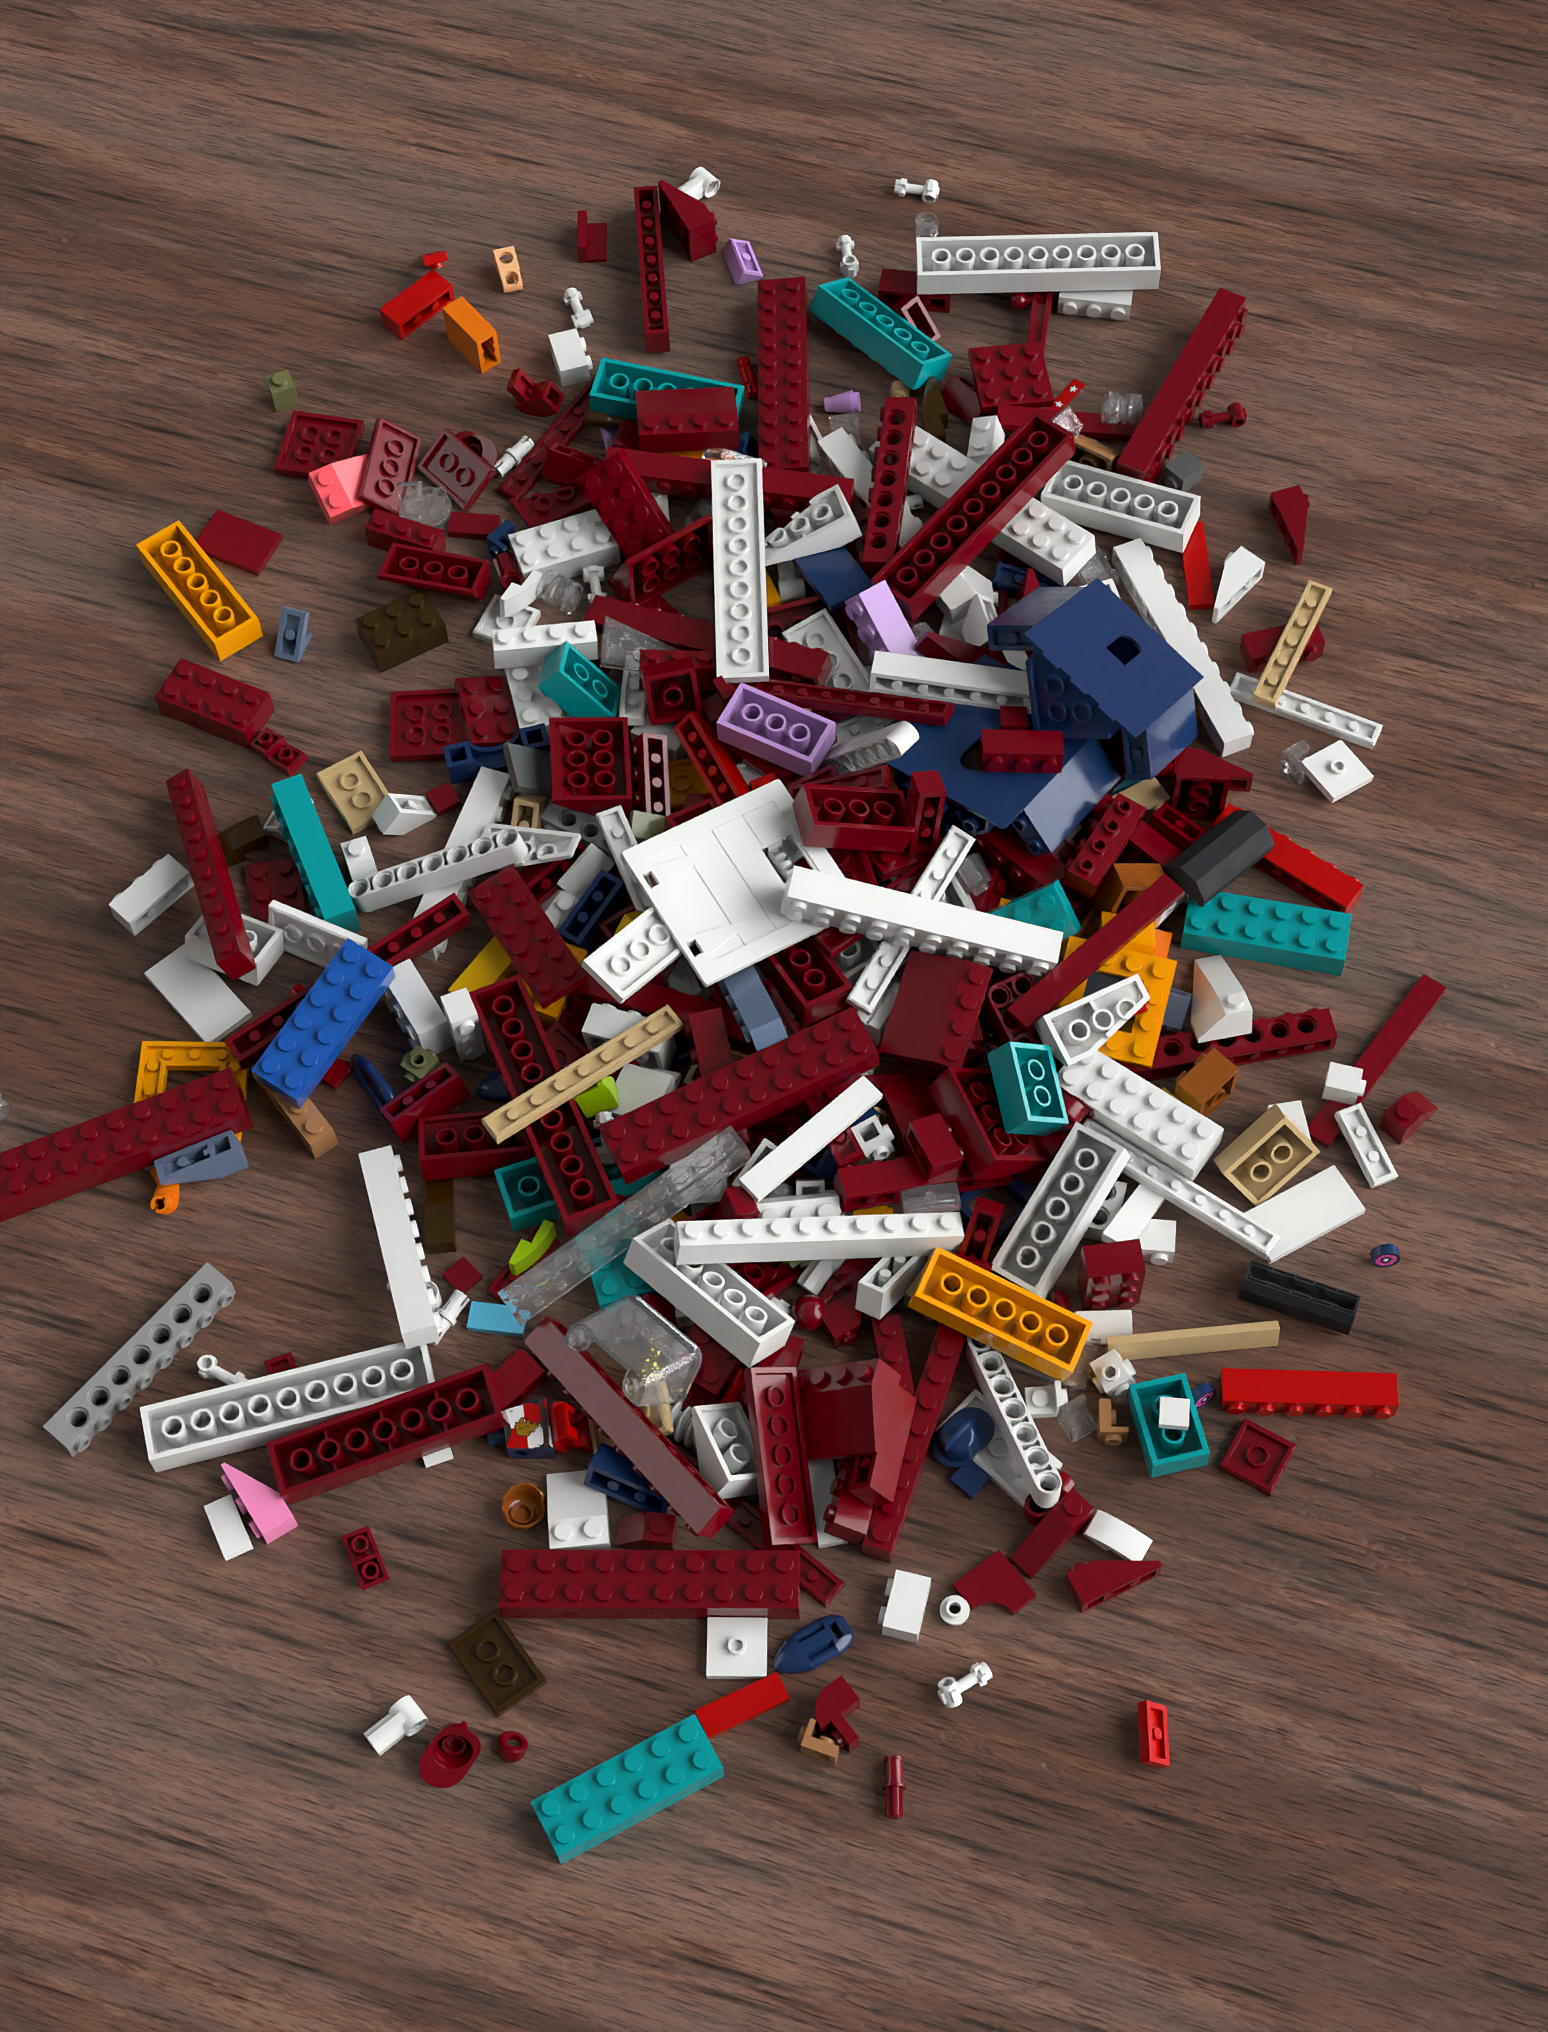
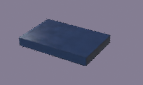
[792,546,872,612]

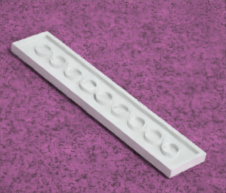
[711,458,769,683]
[581,837,803,1004]

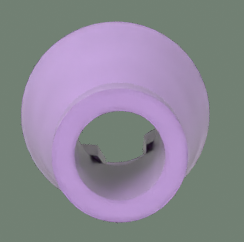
[824,390,861,415]

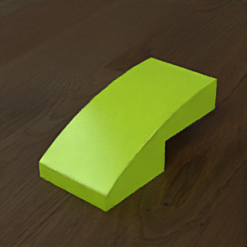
[509,1219,556,1276]

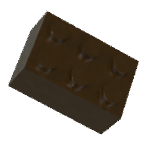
[355,588,449,673]

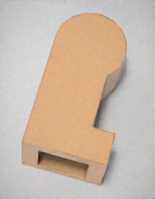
[493,246,523,293]

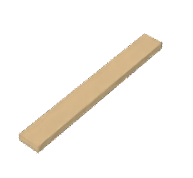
[481,1004,684,1144]

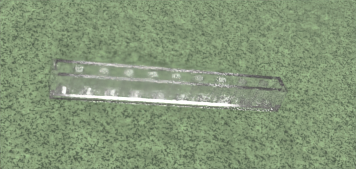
[498,1125,751,1325]

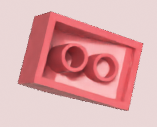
[308,454,372,526]

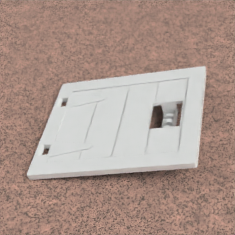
[622,779,845,987]

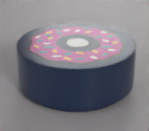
[1370,1244,1400,1267]
[1191,1382,1217,1409]

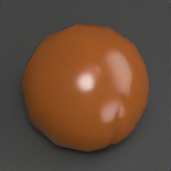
[501,1482,545,1531]

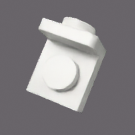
[1024,1380,1068,1418]

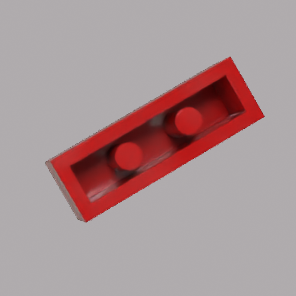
[379,270,455,341]

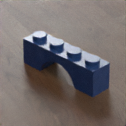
[443,723,550,784]

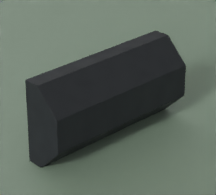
[1163,810,1275,907]
[1238,1260,1361,1335]

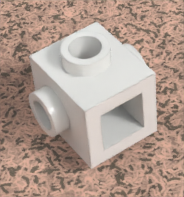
[851,1115,896,1162]
[1089,1349,1136,1398]

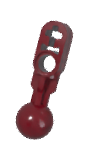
[792,1257,883,1331]

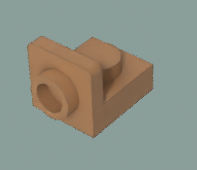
[1096,1399,1129,1446]
[797,1718,839,1766]

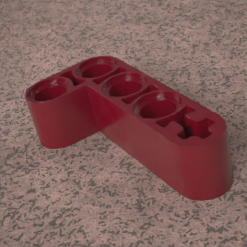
[982,973,1038,1046]

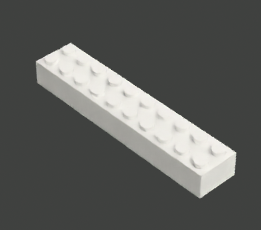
[916,232,1161,294]
[869,426,1096,587]
[779,865,1063,980]
[140,1342,435,1472]

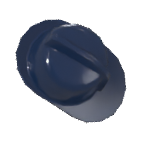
[932,1407,995,1468]

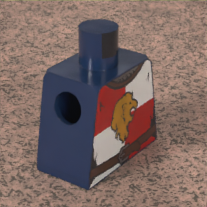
[487,1397,556,1459]

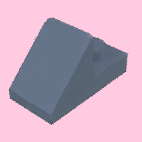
[274,606,312,663]

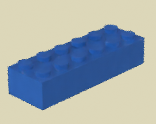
[251,938,396,1109]

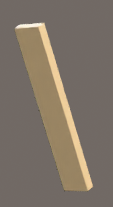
[1250,580,1333,710]
[1106,1320,1280,1361]

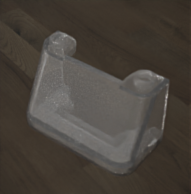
[563,1295,702,1407]

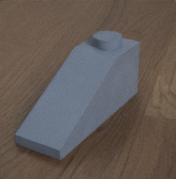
[154,1129,249,1185]

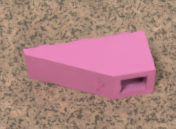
[221,1462,298,1544]

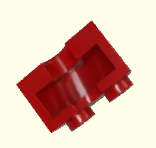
[550,1402,593,1454]

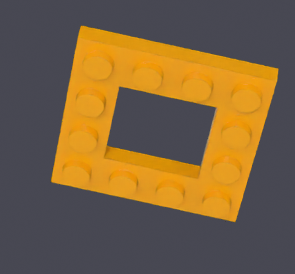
[1051,936,1177,1068]
[134,1041,250,1143]

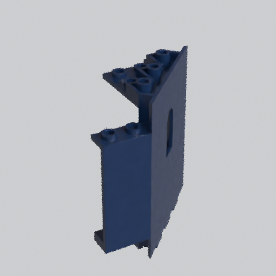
[987,578,1204,780]
[875,654,1121,857]

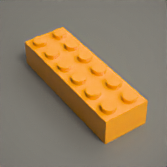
[136,520,263,662]
[907,1247,1093,1383]

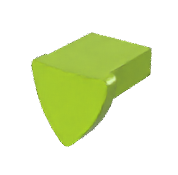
[574,1076,619,1119]

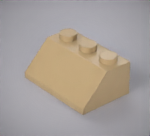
[1213,1103,1320,1206]

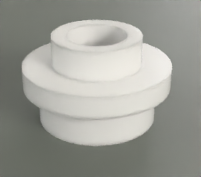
[940,1595,970,1626]

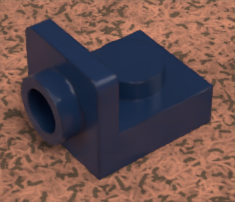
[486,519,516,559]

